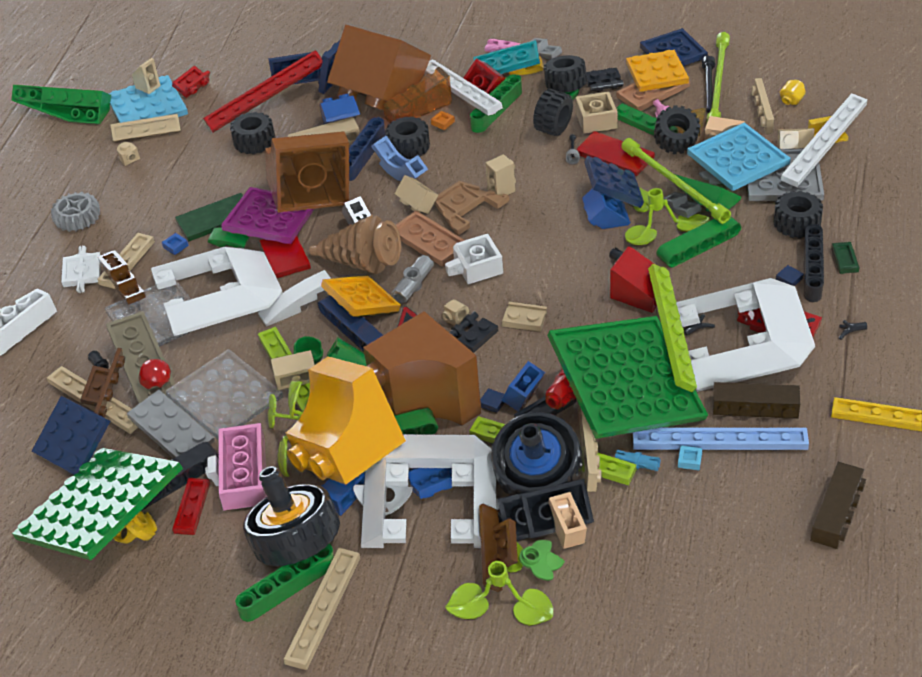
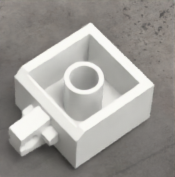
[445,234,503,284]

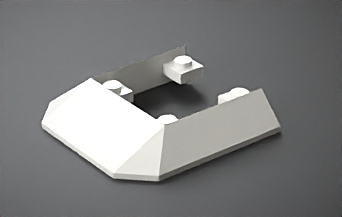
[151,247,283,336]
[677,278,815,392]
[361,435,496,548]

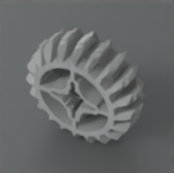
[51,191,100,232]

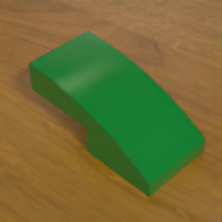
[207,228,249,248]

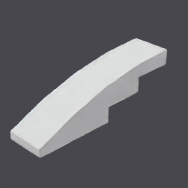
[258,270,331,327]

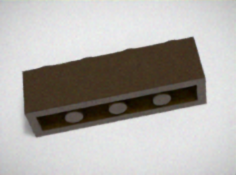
[713,382,801,419]
[810,461,866,549]

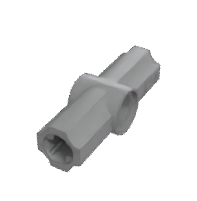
[391,255,434,304]

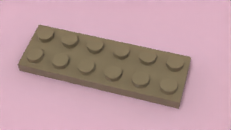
[106,311,183,405]

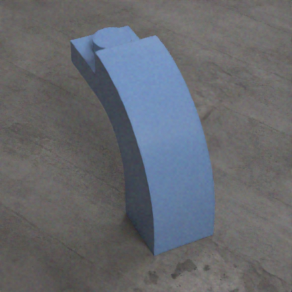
[371,136,428,181]

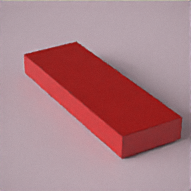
[172,478,210,535]

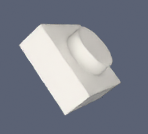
[205,455,219,486]

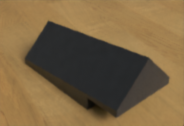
[496,478,594,541]

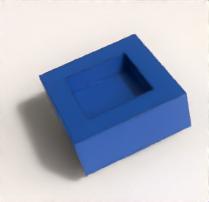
[162,233,189,255]

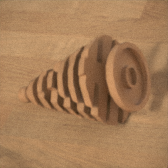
[309,214,401,274]

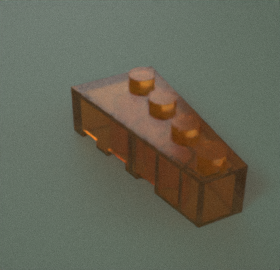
[383,67,452,124]

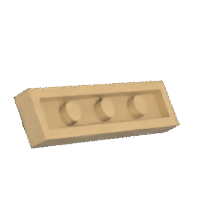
[751,78,774,134]
[110,114,181,142]
[97,233,155,289]

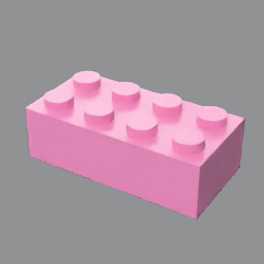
[219,423,267,511]

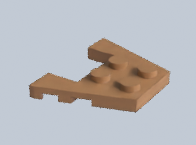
[434,181,509,236]

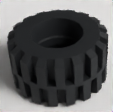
[543,55,587,93]
[533,89,573,136]
[654,105,700,154]
[230,112,275,154]
[385,117,430,159]
[773,191,823,238]

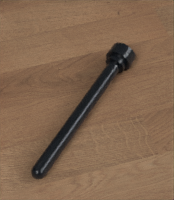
[702,56,715,113]

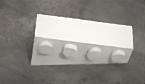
[0,289,57,356]

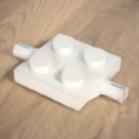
[61,245,101,293]

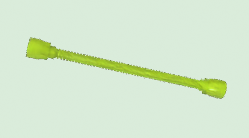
[706,32,730,123]
[622,138,731,224]

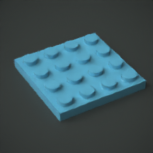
[108,75,188,123]
[687,122,791,191]

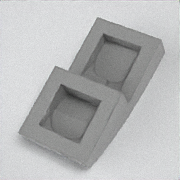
[530,38,562,60]

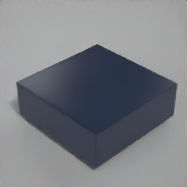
[776,265,804,286]
[480,388,505,413]

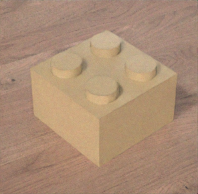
[576,92,617,134]

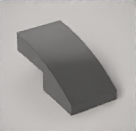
[664,192,701,218]

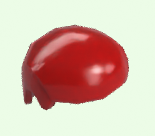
[138,359,171,389]

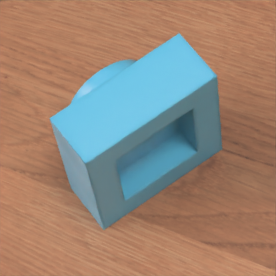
[678,446,703,470]

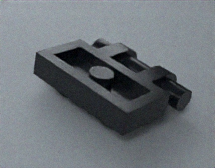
[586,67,624,92]
[449,311,498,353]

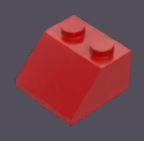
[463,59,506,94]

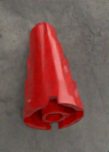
[545,369,576,409]

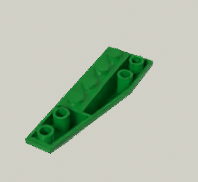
[11,85,111,124]

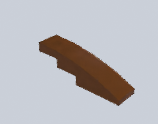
[98,250,146,305]

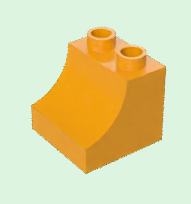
[285,357,406,485]

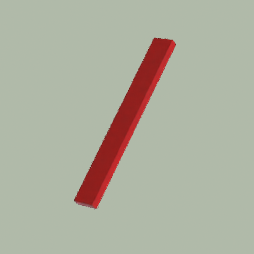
[203,50,323,133]

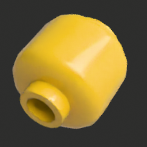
[780,80,806,105]

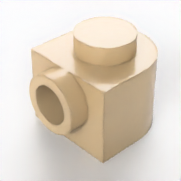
[117,142,140,166]
[442,300,469,326]

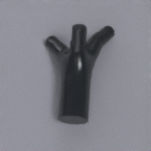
[683,314,715,336]
[839,320,867,340]

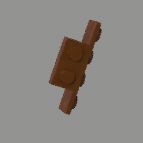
[80,348,125,418]
[479,503,518,592]

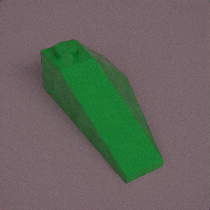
[674,174,741,213]

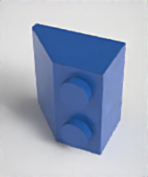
[319,94,360,124]
[582,189,631,229]

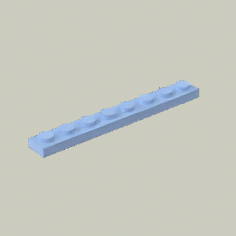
[633,428,809,450]

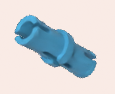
[615,450,661,471]

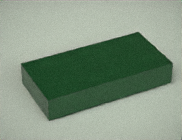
[831,242,860,274]

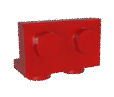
[172,65,210,98]

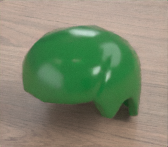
[293,336,324,365]

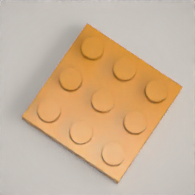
[626,50,689,92]
[321,275,401,317]

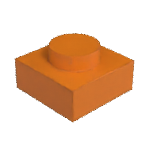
[431,111,455,130]

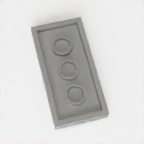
[127,390,214,458]

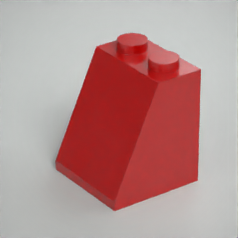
[610,246,657,313]

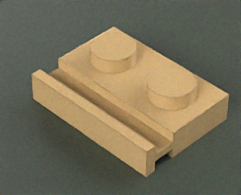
[502,302,547,332]

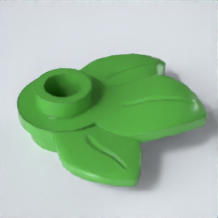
[519,540,565,581]

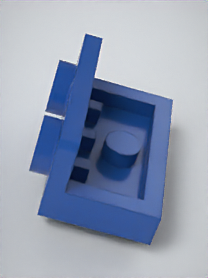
[408,468,453,499]

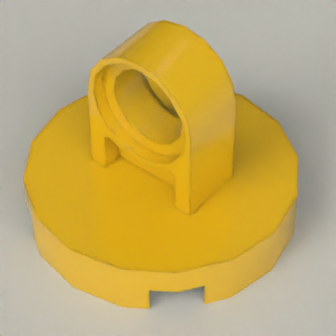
[114,511,157,544]

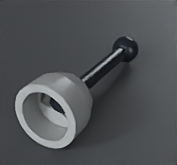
[566,134,580,165]

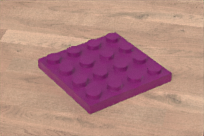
[222,187,314,244]

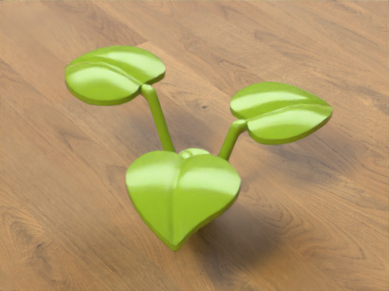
[625,188,710,245]
[268,381,303,477]
[445,542,554,626]

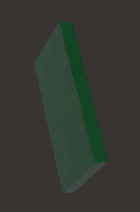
[175,193,243,242]

